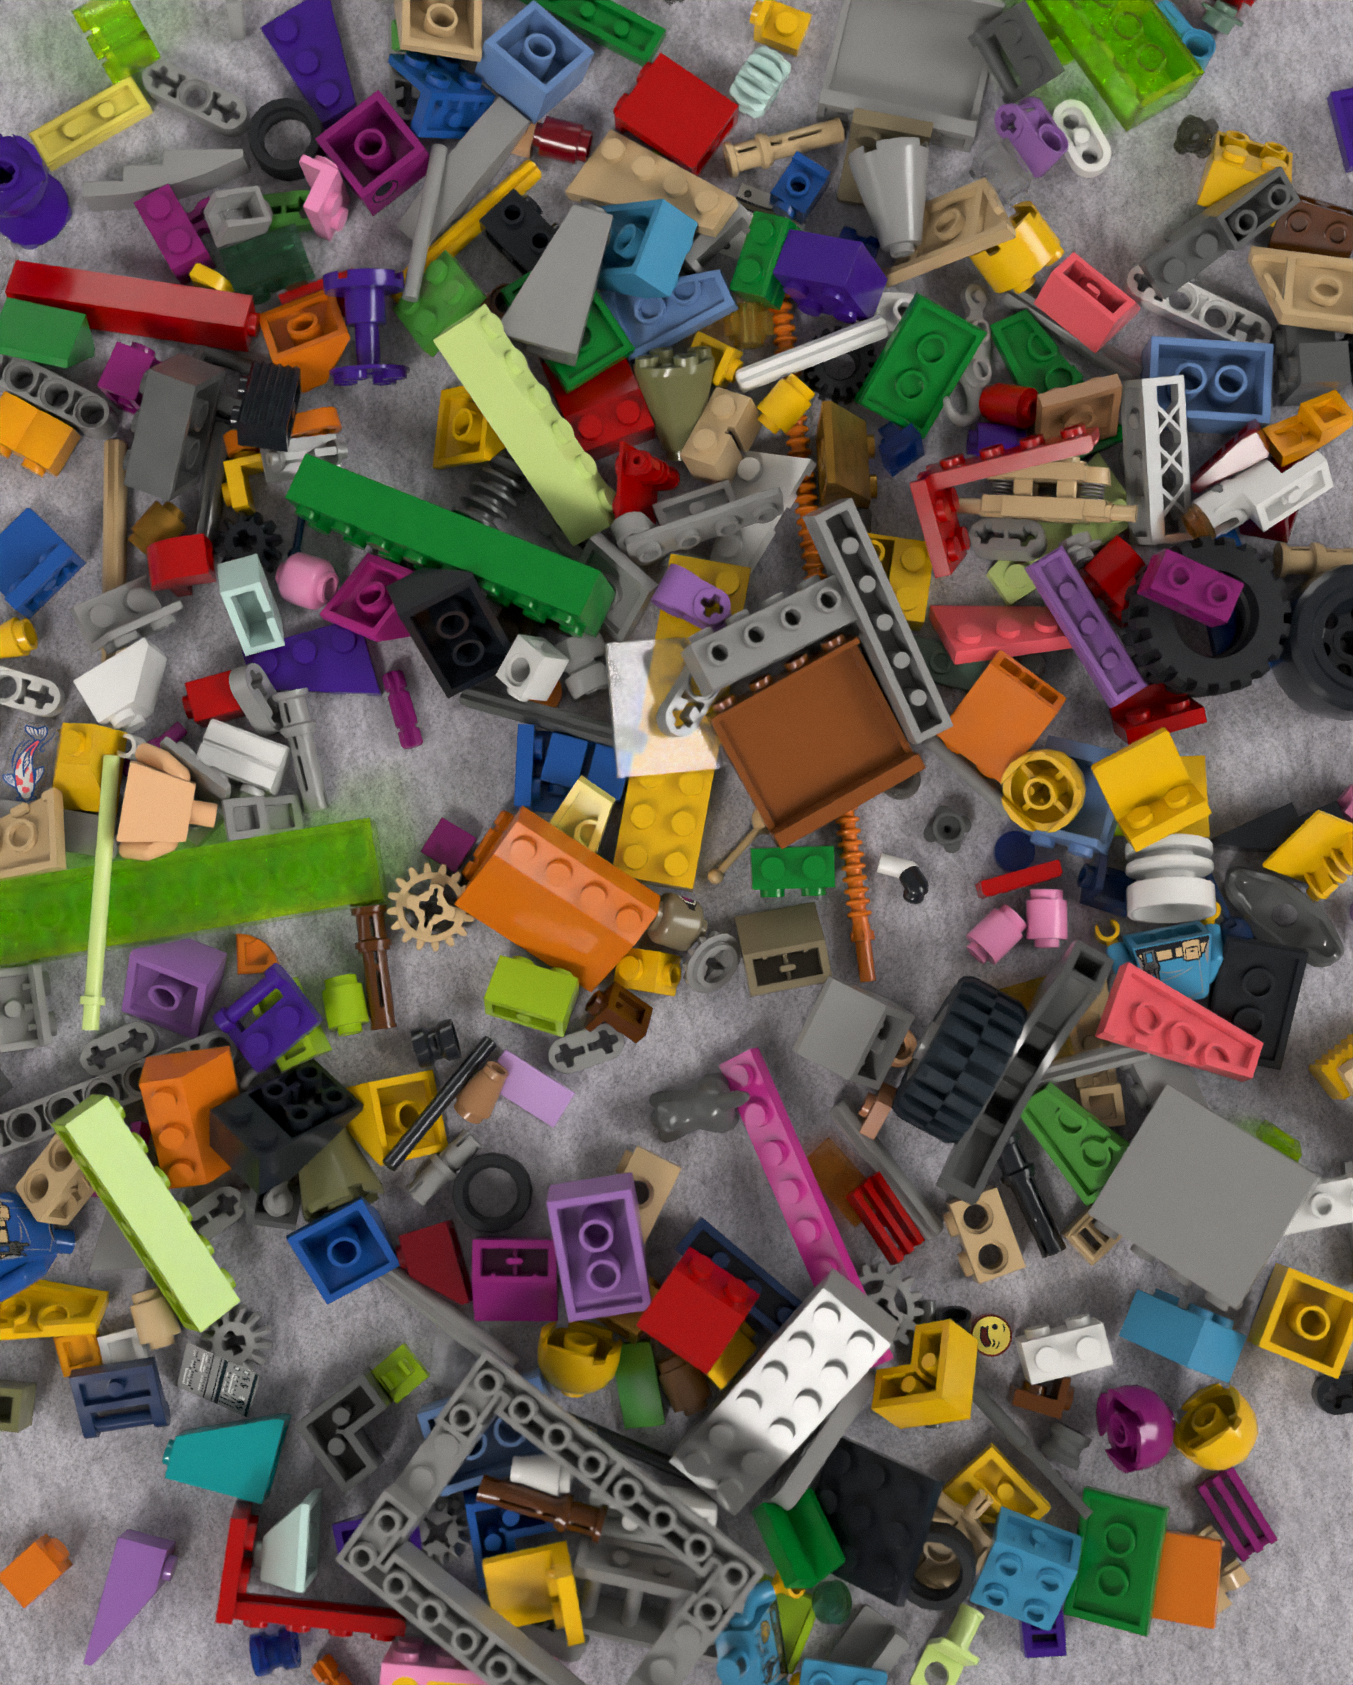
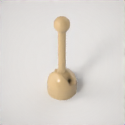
[708,808,769,884]

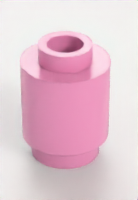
[1026,889,1068,948]
[966,904,1027,965]

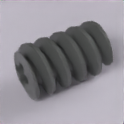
[451,455,527,530]

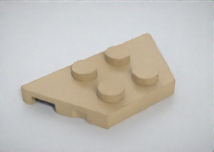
[882,177,1016,287]
[1247,246,1353,334]

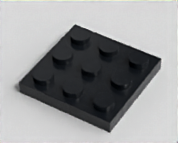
[815,1435,944,1607]

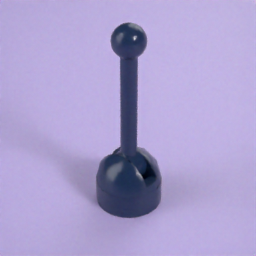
[1205,858,1255,939]

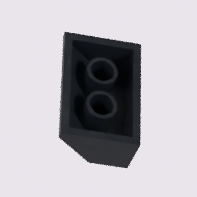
[386,567,512,699]

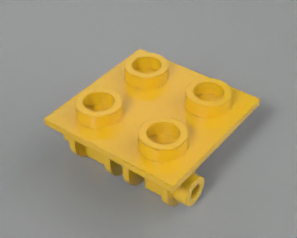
[1262,810,1353,901]

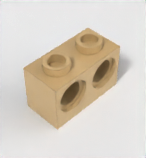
[14,1133,95,1226]
[942,1185,1026,1284]

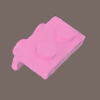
[299,154,350,241]

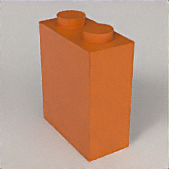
[936,649,1067,783]

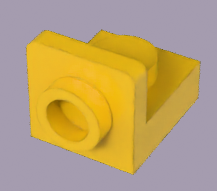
[749,0,812,57]

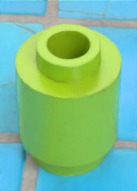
[322,974,369,1037]

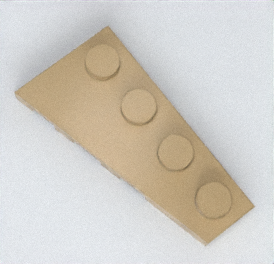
[565,129,739,238]

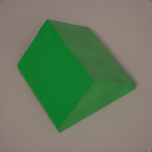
[0,297,95,368]

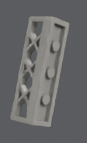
[1121,375,1193,545]

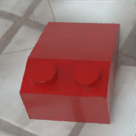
[538,357,655,461]

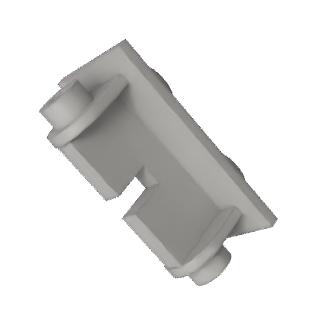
[260,433,348,483]

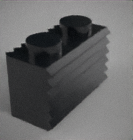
[230,360,302,452]

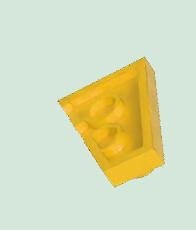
[0,1279,109,1340]

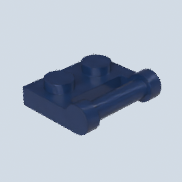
[69,1356,171,1439]

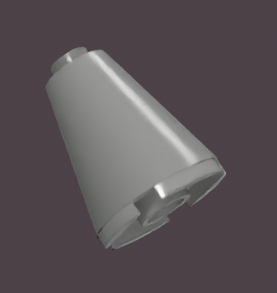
[848,137,929,258]

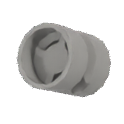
[554,631,622,703]

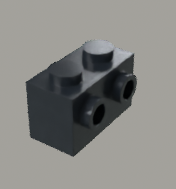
[479,188,560,276]

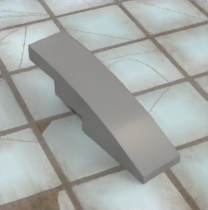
[396,97,532,246]
[83,149,251,212]

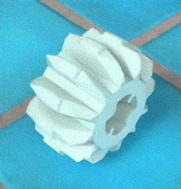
[728,46,791,119]

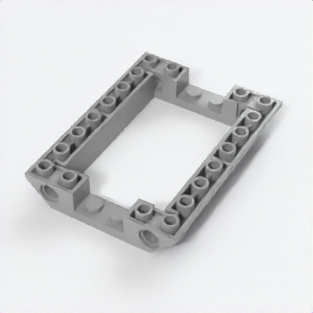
[335,1349,767,1685]

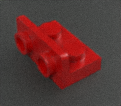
[1109,682,1207,745]

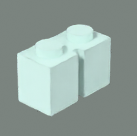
[217,553,285,656]

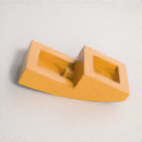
[1262,389,1353,467]

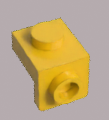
[690,331,743,389]
[221,451,264,516]
[614,948,681,996]

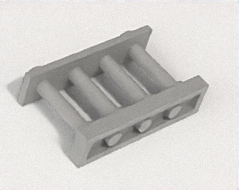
[563,1534,746,1664]

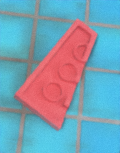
[929,605,1072,665]
[1095,962,1263,1082]

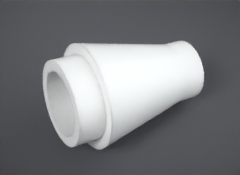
[510,1454,573,1497]

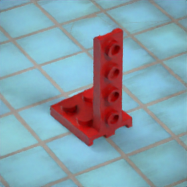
[909,423,1100,578]
[215,1500,406,1642]

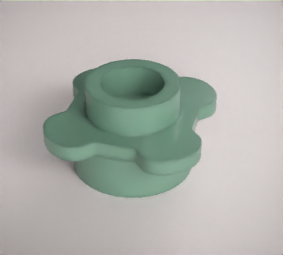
[1201,0,1244,35]

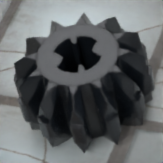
[214,511,284,573]

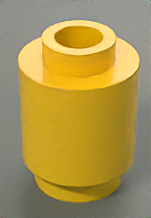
[756,373,815,435]

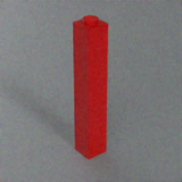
[5,260,261,352]

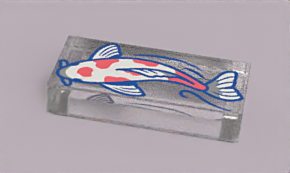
[0,718,60,803]

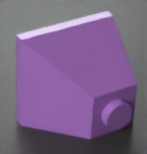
[121,938,227,1039]

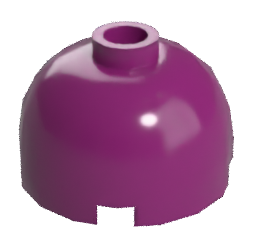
[1096,1384,1176,1473]

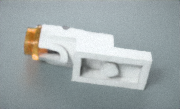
[1181,451,1334,539]

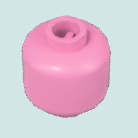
[275,552,339,610]

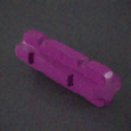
[382,670,423,749]

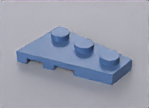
[599,269,739,364]

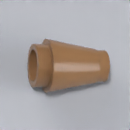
[454,1061,509,1124]

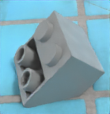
[792,976,915,1090]

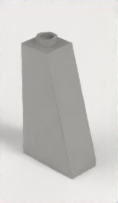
[501,204,613,367]

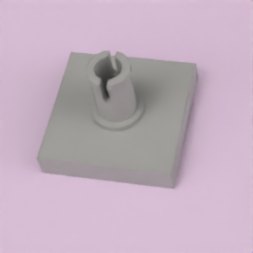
[577,532,658,645]

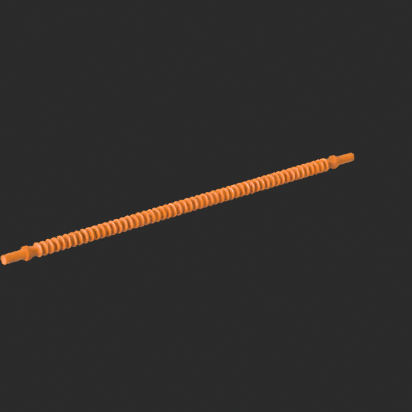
[768,294,876,983]

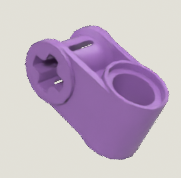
[994,96,1069,178]
[650,563,731,632]

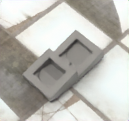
[221,794,304,842]

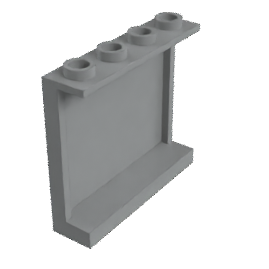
[816,0,1005,153]
[1088,1084,1322,1311]

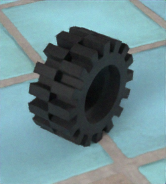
[804,325,877,405]

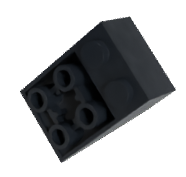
[209,1058,364,1195]

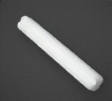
[735,315,889,392]

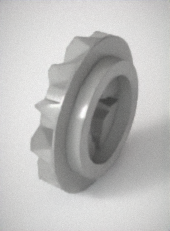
[681,930,741,993]
[418,1496,471,1565]

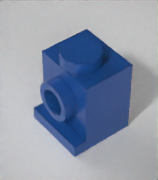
[769,151,830,225]

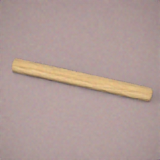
[101,439,128,663]

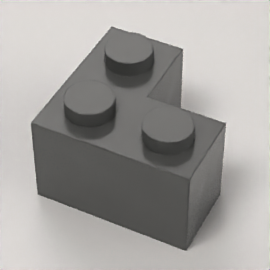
[1270,324,1351,406]
[294,1367,394,1494]

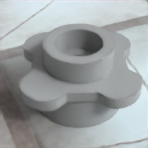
[1058,531,1102,566]

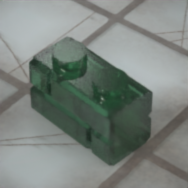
[219,223,316,306]

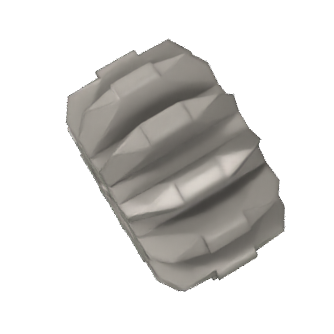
[201,1304,274,1371]

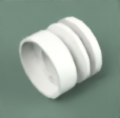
[1124,834,1216,924]

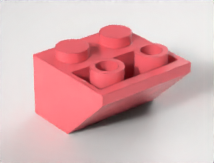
[1033,252,1141,354]

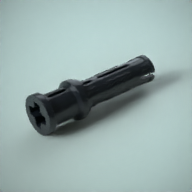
[997,1131,1066,1258]

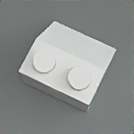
[73,637,167,734]

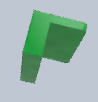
[751,1487,845,1588]

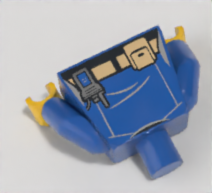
[0,1191,75,1302]

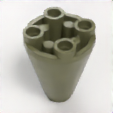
[633,346,715,461]

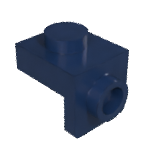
[1077,853,1136,918]

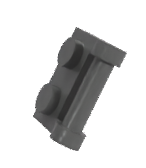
[967,0,1065,104]

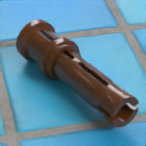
[350,904,397,1030]
[476,1474,609,1543]

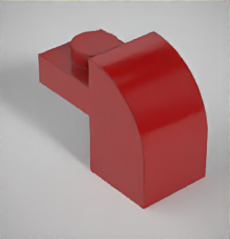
[146,533,217,597]

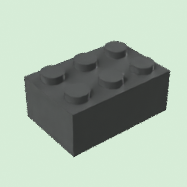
[123,353,226,502]

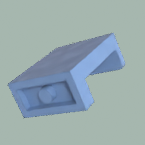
[1020,735,1117,859]

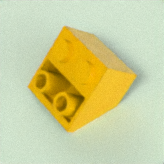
[1197,130,1293,227]
[868,533,932,632]

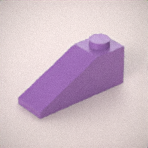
[83,1529,178,1666]

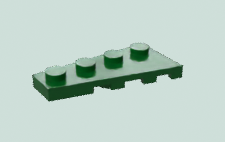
[990,309,1123,462]

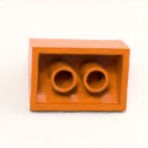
[139,1046,240,1189]

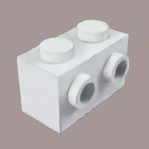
[1014,1314,1114,1385]

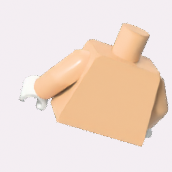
[112,734,218,861]

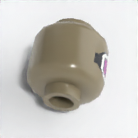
[647,893,708,951]

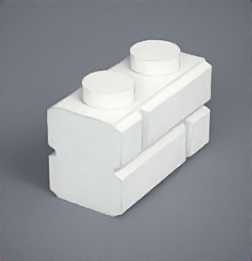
[196,718,292,797]

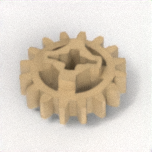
[387,862,475,952]

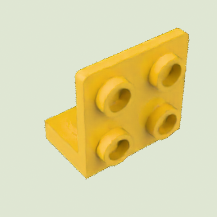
[1091,728,1212,852]
[482,1541,585,1646]

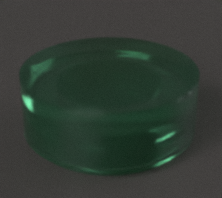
[812,1580,852,1625]

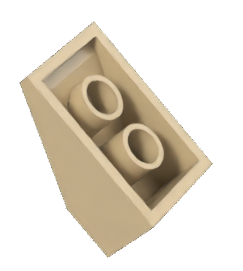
[394,0,482,62]

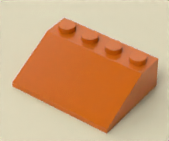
[454,805,660,992]

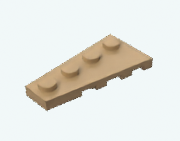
[0,787,66,884]

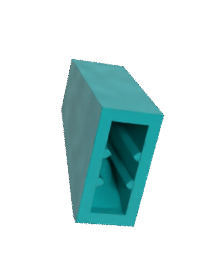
[162,1413,292,1504]

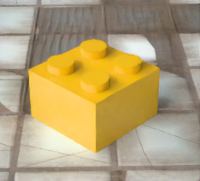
[1246,1263,1353,1379]

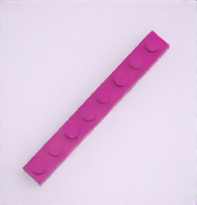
[719,1047,893,1368]

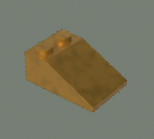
[815,401,878,509]

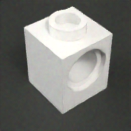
[495,634,570,702]

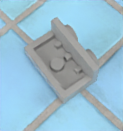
[0,962,57,1053]

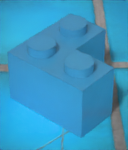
[1119,1288,1247,1383]

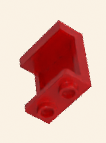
[613,53,739,177]

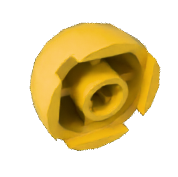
[1001,748,1087,833]
[537,1320,623,1398]
[1173,1383,1258,1471]

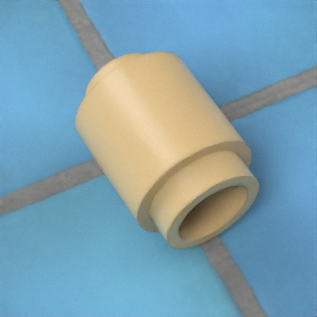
[130,1286,181,1350]

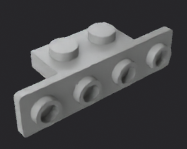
[624,479,784,564]

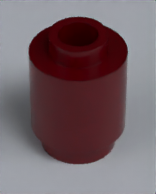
[533,116,593,165]

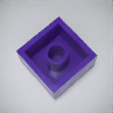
[773,229,888,324]

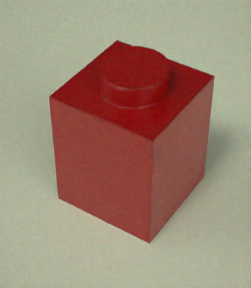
[182,670,246,728]

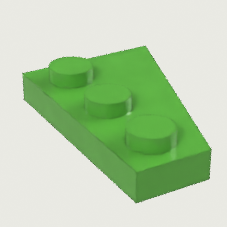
[1020,1082,1130,1206]

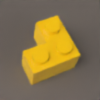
[871,1319,978,1429]

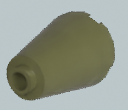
[298,1127,385,1223]

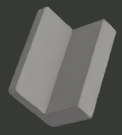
[824,1604,910,1675]

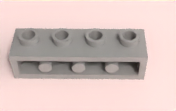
[681,574,857,698]

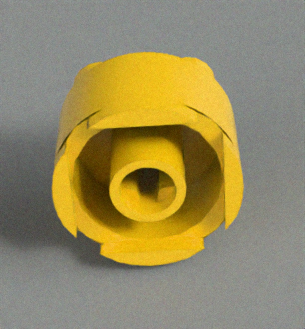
[968,201,1064,294]

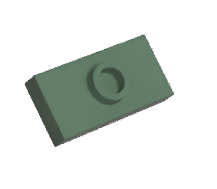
[913,635,983,692]

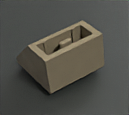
[734,902,832,997]

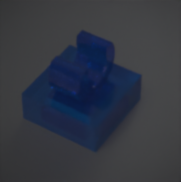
[878,421,925,477]

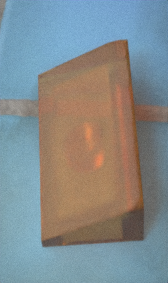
[806,1137,874,1228]

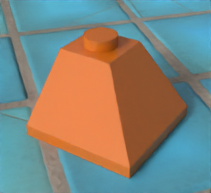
[259,289,350,393]

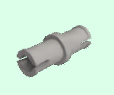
[405,1128,483,1206]

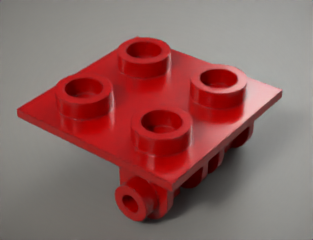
[612,441,680,525]

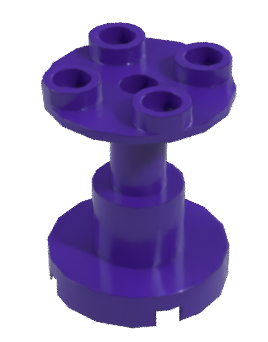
[0,133,72,250]
[323,268,410,386]

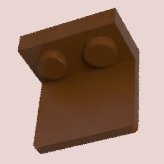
[1267,193,1353,259]

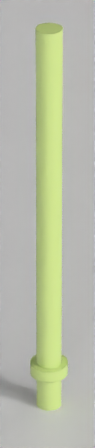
[79,755,120,1031]

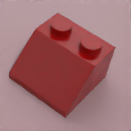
[636,1247,760,1375]

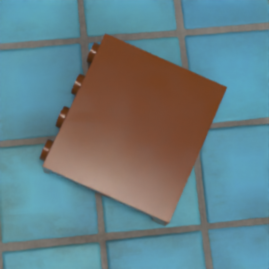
[705,632,926,849]

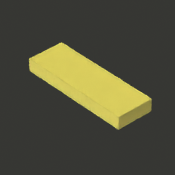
[28,75,153,172]

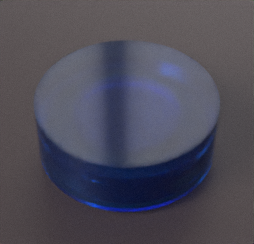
[993,831,1035,872]

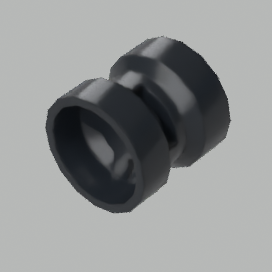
[411,1019,461,1069]

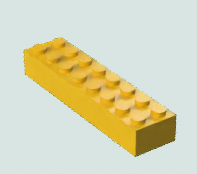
[613,554,751,892]

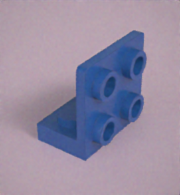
[388,51,495,139]
[0,508,86,619]
[514,724,602,813]

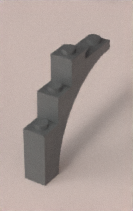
[935,939,1114,1206]

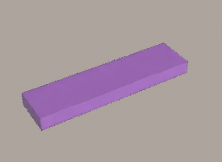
[1024,546,1148,708]

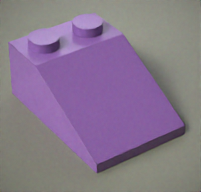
[546,1172,652,1322]

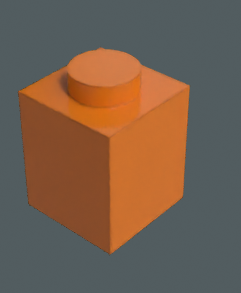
[0,1533,74,1608]

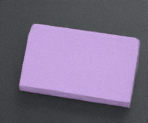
[497,1049,576,1128]

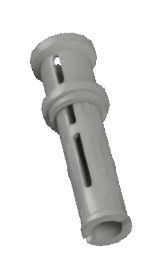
[272,687,331,814]

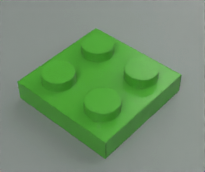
[392,250,487,357]

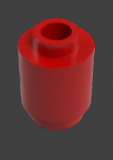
[979,383,1038,428]

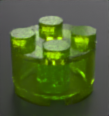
[71,0,162,85]

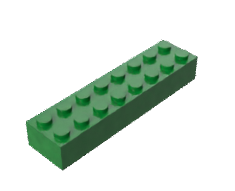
[285,453,616,638]

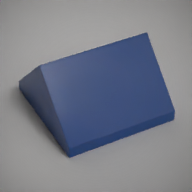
[286,1196,400,1305]

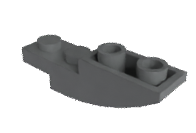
[1139,167,1301,299]

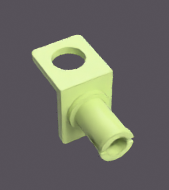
[909,1603,985,1685]

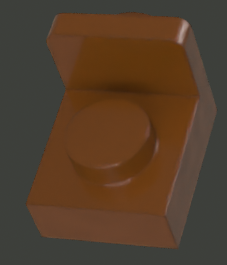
[583,981,653,1044]
[1006,1376,1075,1419]

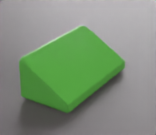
[615,1338,666,1429]

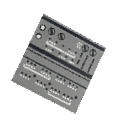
[177,1342,260,1418]

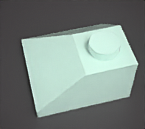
[254,1488,323,1593]

